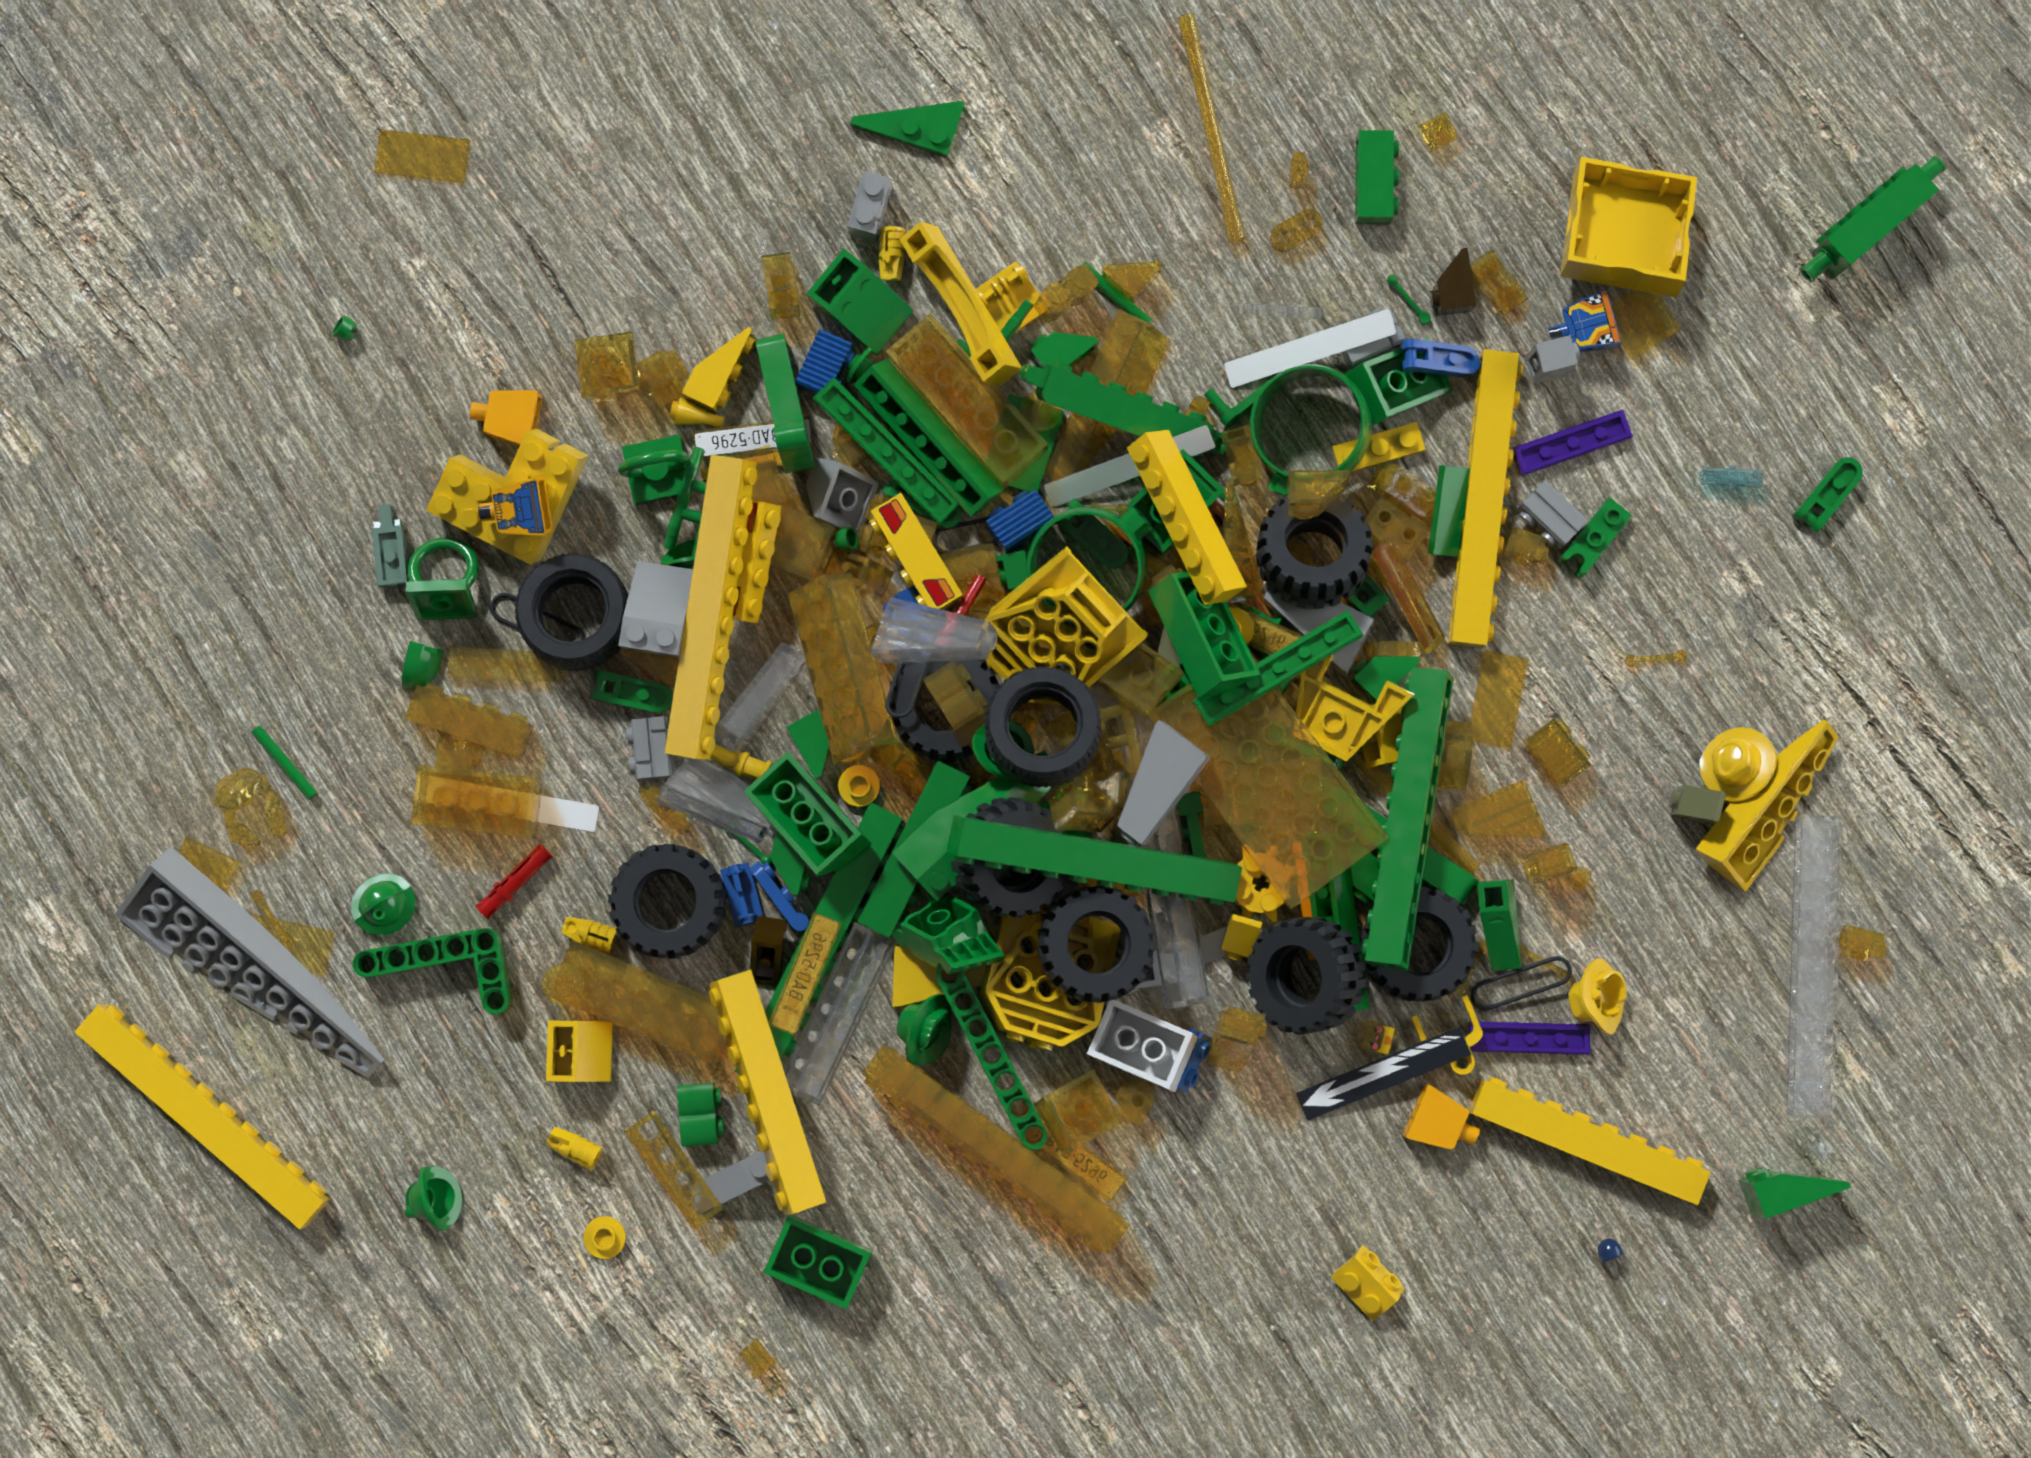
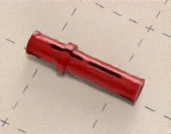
[475,843,553,920]

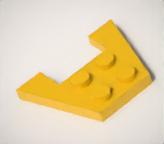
[1293,655,1415,762]

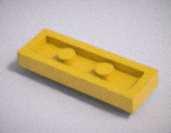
[1331,422,1426,473]

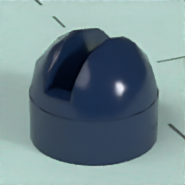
[1598,1239,1624,1263]

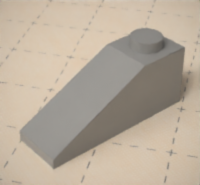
[688,1151,769,1214]

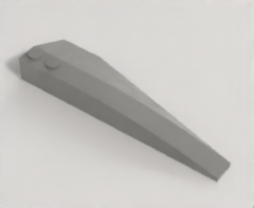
[115,846,384,1078]

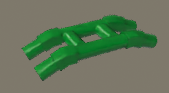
[663,447,730,556]

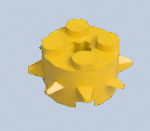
[1235,845,1298,923]

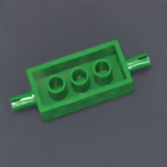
[1799,156,1946,283]

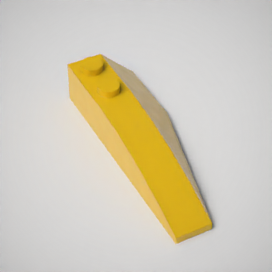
[1696,719,1839,892]

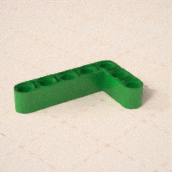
[755,333,815,474]
[352,928,513,1014]

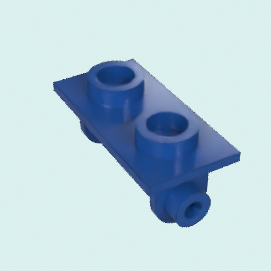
[720,862,763,928]
[1177,1027,1212,1093]

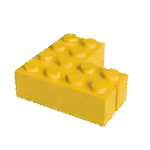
[426,429,589,565]

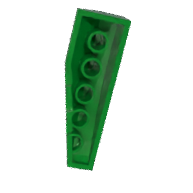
[892,751,1051,901]

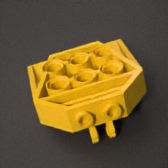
[984,547,1148,706]
[979,904,1121,1051]

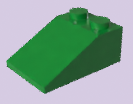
[1345,337,1453,426]
[1119,449,1225,558]
[1738,1167,1851,1219]

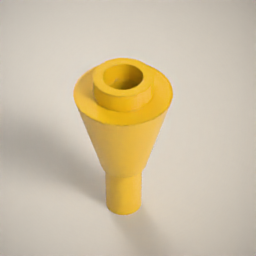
[669,396,725,428]

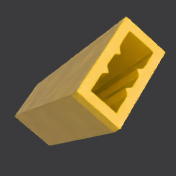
[892,946,987,1007]

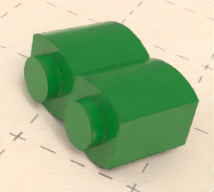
[677,1082,725,1147]

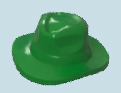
[896,993,952,1066]

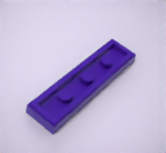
[1512,409,1633,477]
[1469,1021,1590,1055]

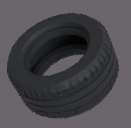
[515,553,628,672]
[985,666,1101,788]

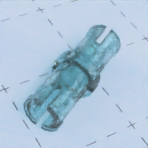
[1700,465,1763,489]

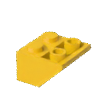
[546,1020,613,1082]

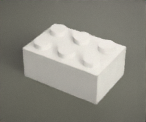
[1087,1000,1198,1092]

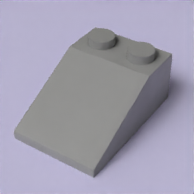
[618,561,693,658]

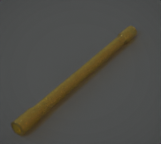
[1177,13,1246,243]

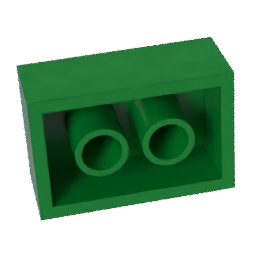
[763,1214,873,1310]

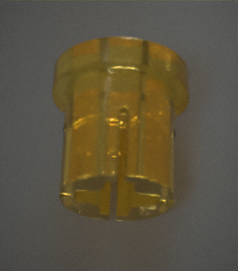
[739,1339,779,1380]

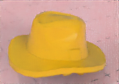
[1700,727,1777,803]
[1568,958,1627,1035]

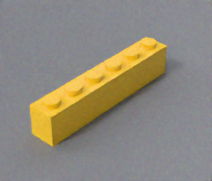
[1127,430,1247,605]

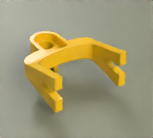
[1411,995,1483,1075]

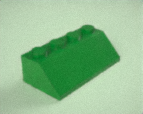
[1148,572,1261,698]
[743,751,872,877]

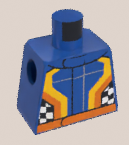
[1548,289,1621,352]

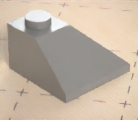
[806,457,879,537]

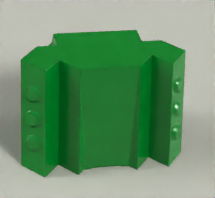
[892,893,1005,974]

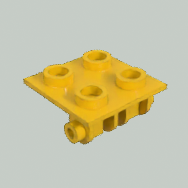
[976,261,1050,333]

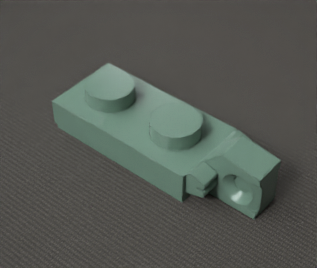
[372,504,409,588]

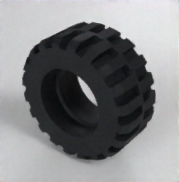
[1256,489,1373,609]
[890,645,1000,762]
[951,797,1069,918]
[608,844,727,959]
[1037,885,1156,1003]
[1360,887,1479,1002]
[1246,917,1367,1035]

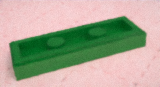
[1428,465,1470,557]

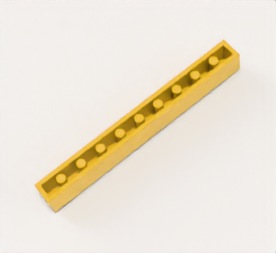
[1448,349,1523,649]
[665,455,757,760]
[74,1004,331,1230]

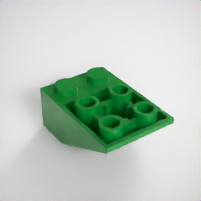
[806,248,914,356]

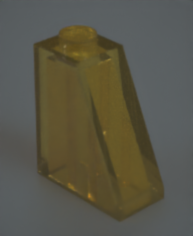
[1452,779,1548,838]

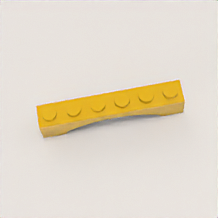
[899,221,1022,386]

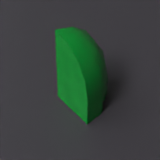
[402,641,444,690]

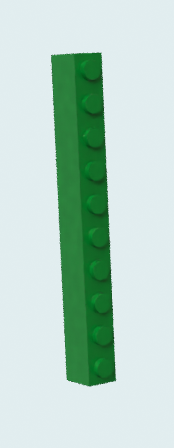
[1362,667,1454,971]
[734,802,905,1074]
[946,815,1242,906]

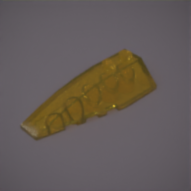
[1044,309,1171,480]

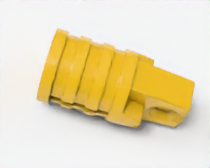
[878,226,906,282]
[561,916,618,954]
[546,1127,603,1171]

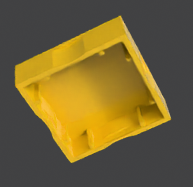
[1560,157,1697,297]

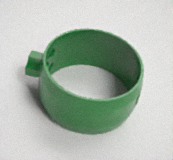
[1249,364,1372,498]
[1026,506,1153,627]

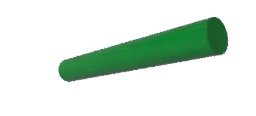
[1078,262,1152,328]
[251,725,318,800]

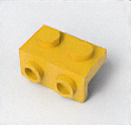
[1331,1245,1404,1322]

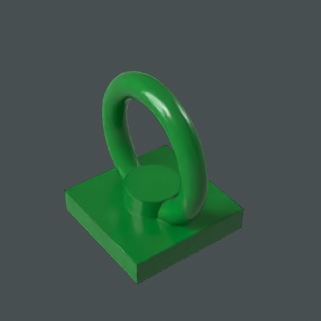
[618,434,693,506]
[405,537,479,621]

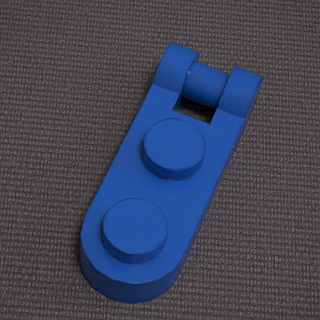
[1401,339,1480,378]
[749,861,810,932]

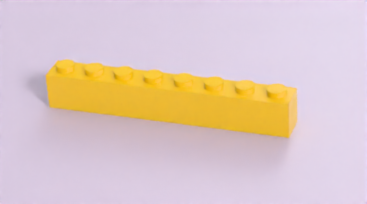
[709,969,826,1215]
[1469,1076,1711,1206]

